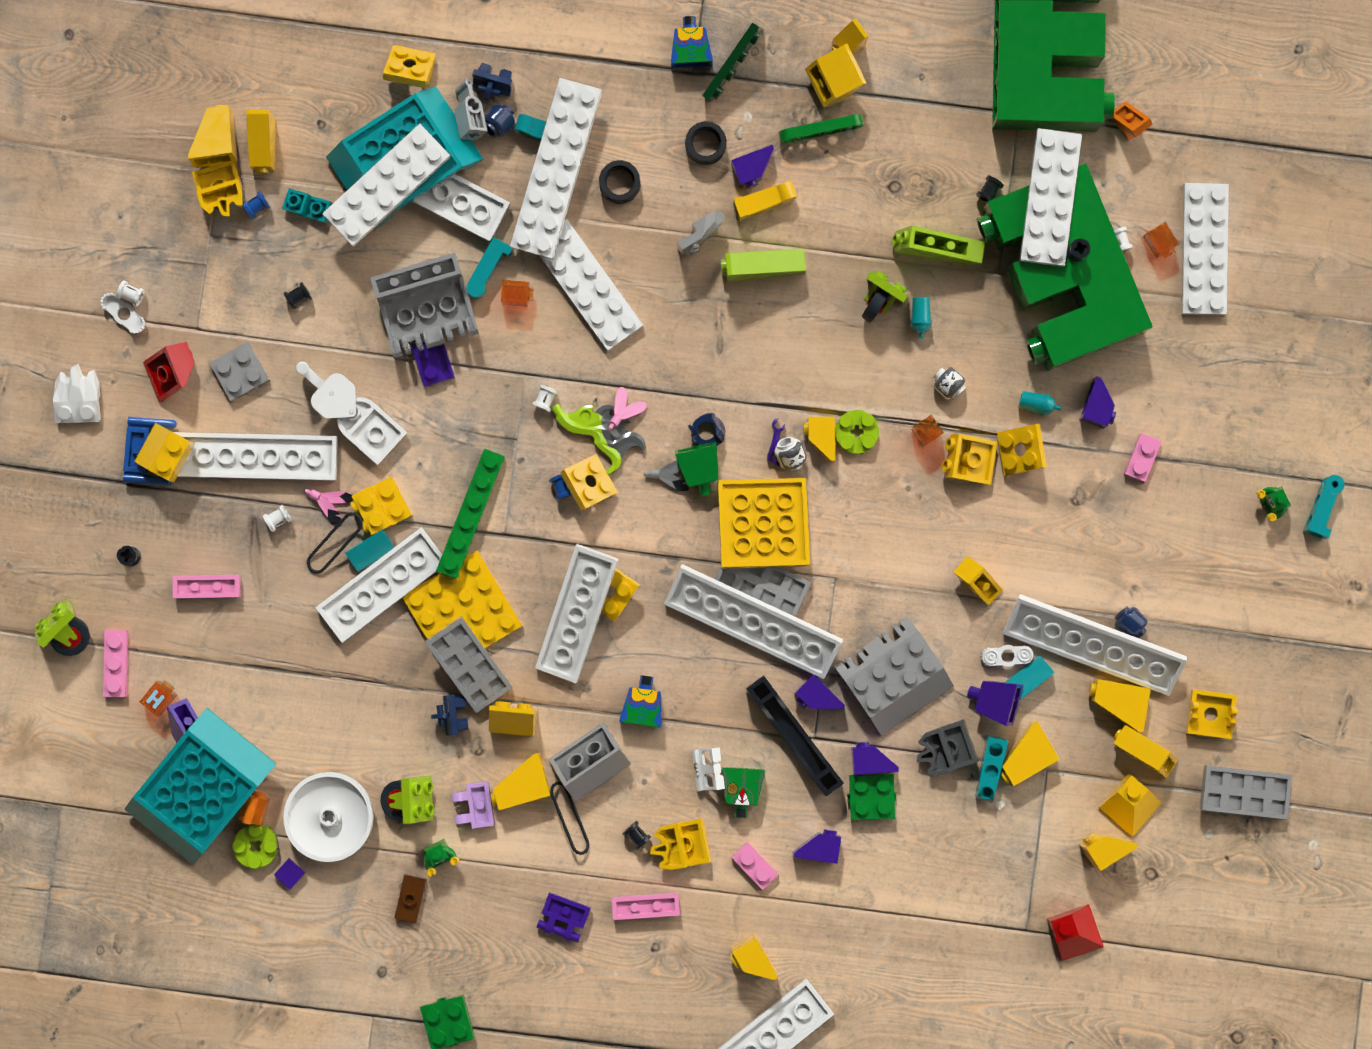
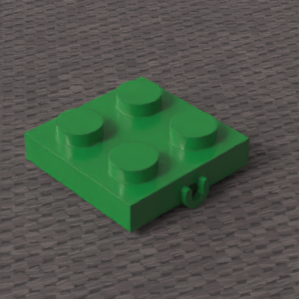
[847,774,897,820]
[420,994,475,1049]

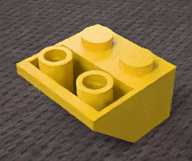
[805,44,866,108]
[489,701,537,736]

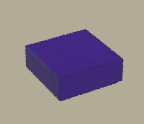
[274,858,306,889]

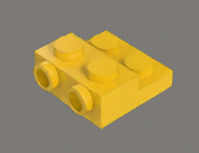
[942,434,998,485]
[350,476,413,535]

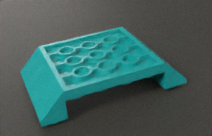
[326,86,484,230]
[124,708,277,865]

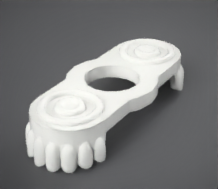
[100,293,146,334]
[980,645,1034,667]

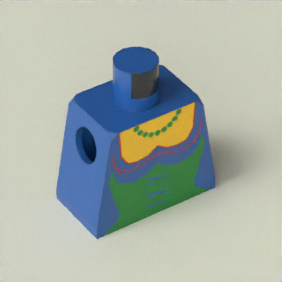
[671,16,713,69]
[619,675,662,728]

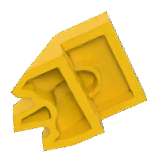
[192,162,243,217]
[650,818,712,870]

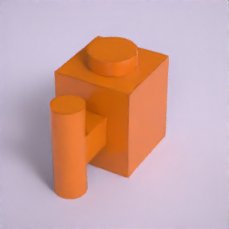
[238,790,271,826]

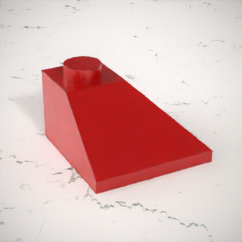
[143,342,194,402]
[1047,904,1104,961]

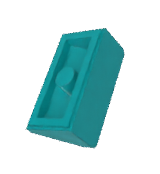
[345,530,394,572]
[1005,655,1055,700]

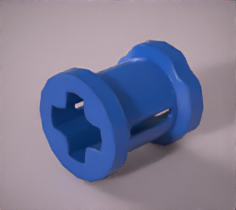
[243,191,271,219]
[549,474,572,500]

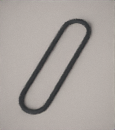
[307,512,363,574]
[550,781,590,855]

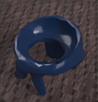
[688,413,725,445]

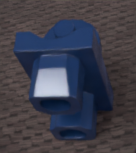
[472,63,512,101]
[431,695,468,735]

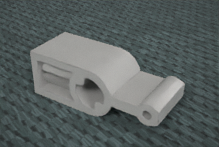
[455,78,487,141]

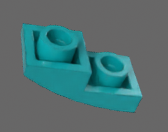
[282,188,333,224]

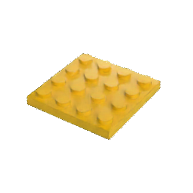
[717,478,810,569]
[402,550,523,649]

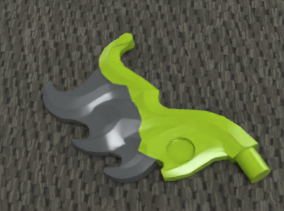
[551,404,645,475]

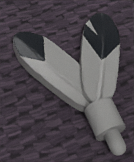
[644,460,689,491]

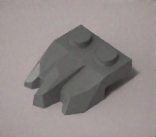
[917,719,979,775]

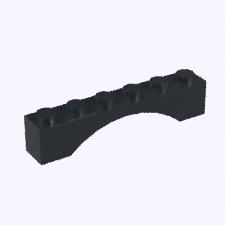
[746,675,844,797]

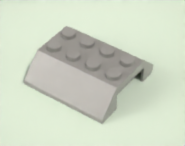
[370,253,479,358]
[834,617,954,736]

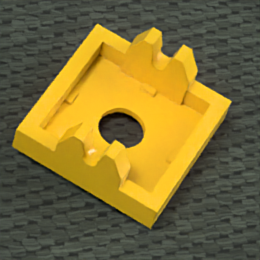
[383,45,436,88]
[997,424,1047,475]
[560,454,618,511]
[601,568,640,622]
[1186,689,1238,739]

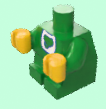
[1256,486,1291,522]
[423,838,460,877]

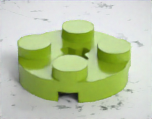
[835,410,879,454]
[232,824,278,869]

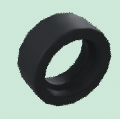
[685,121,727,165]
[599,160,641,204]

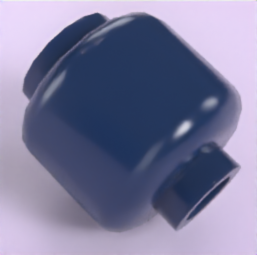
[484,105,515,137]
[1114,606,1148,638]

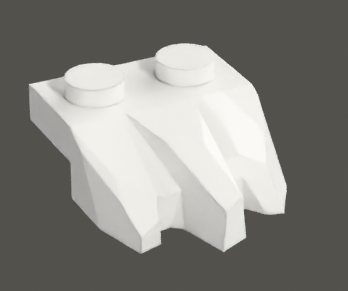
[53,364,101,423]

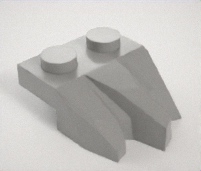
[678,211,725,257]

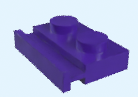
[411,341,455,387]

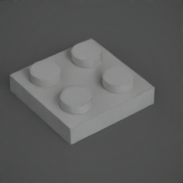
[210,342,270,402]

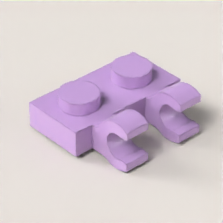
[451,781,494,829]

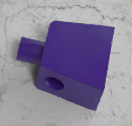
[967,681,1023,726]

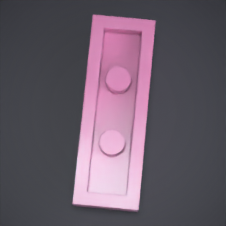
[173,575,241,598]
[103,630,129,697]
[612,892,680,920]

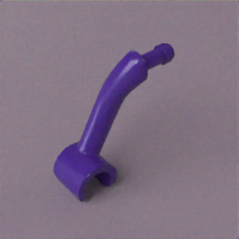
[767,418,785,467]

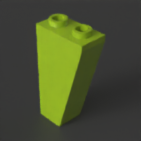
[892,226,985,266]
[721,249,806,282]

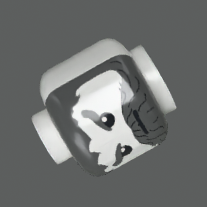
[933,367,966,399]
[774,437,807,471]

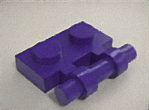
[536,892,591,943]

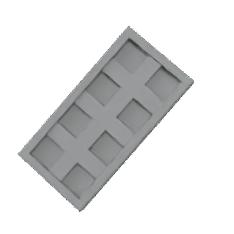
[715,567,811,617]
[425,616,513,713]
[1200,765,1292,820]

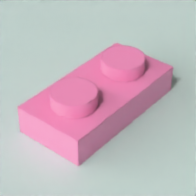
[1124,433,1162,483]
[732,842,778,890]

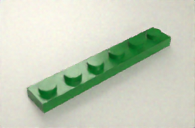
[436,449,505,579]

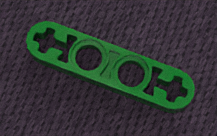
[778,114,864,144]

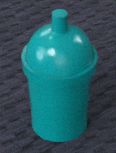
[910,297,932,339]
[1018,391,1061,416]

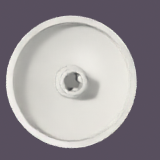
[283,772,374,862]

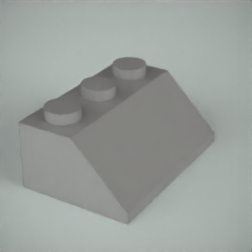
[549,722,631,801]

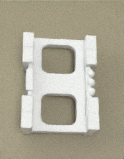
[692,747,725,791]

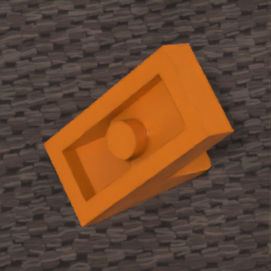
[1112,101,1153,140]

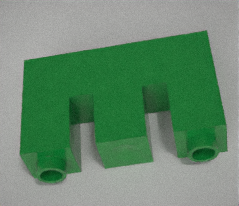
[992,0,1115,132]
[977,163,1153,371]

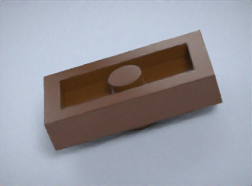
[394,874,427,923]

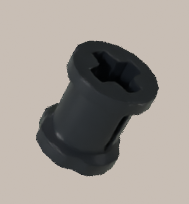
[976,175,1004,203]
[1067,238,1091,262]
[283,282,313,310]
[117,546,141,566]
[622,820,651,850]

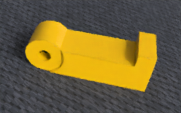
[733,181,798,221]

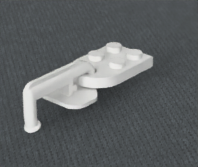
[296,362,407,465]

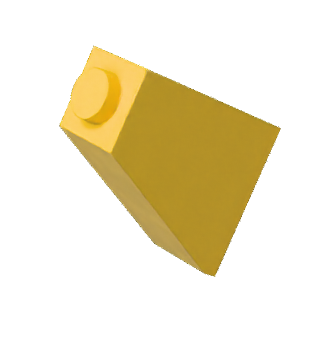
[188,105,237,168]
[246,109,276,174]
[1089,679,1151,732]
[1000,720,1060,786]
[1113,725,1178,779]
[490,752,551,810]

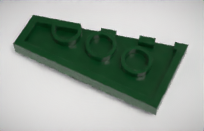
[702,22,764,101]

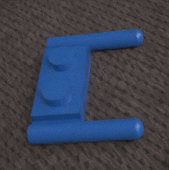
[123,417,177,486]

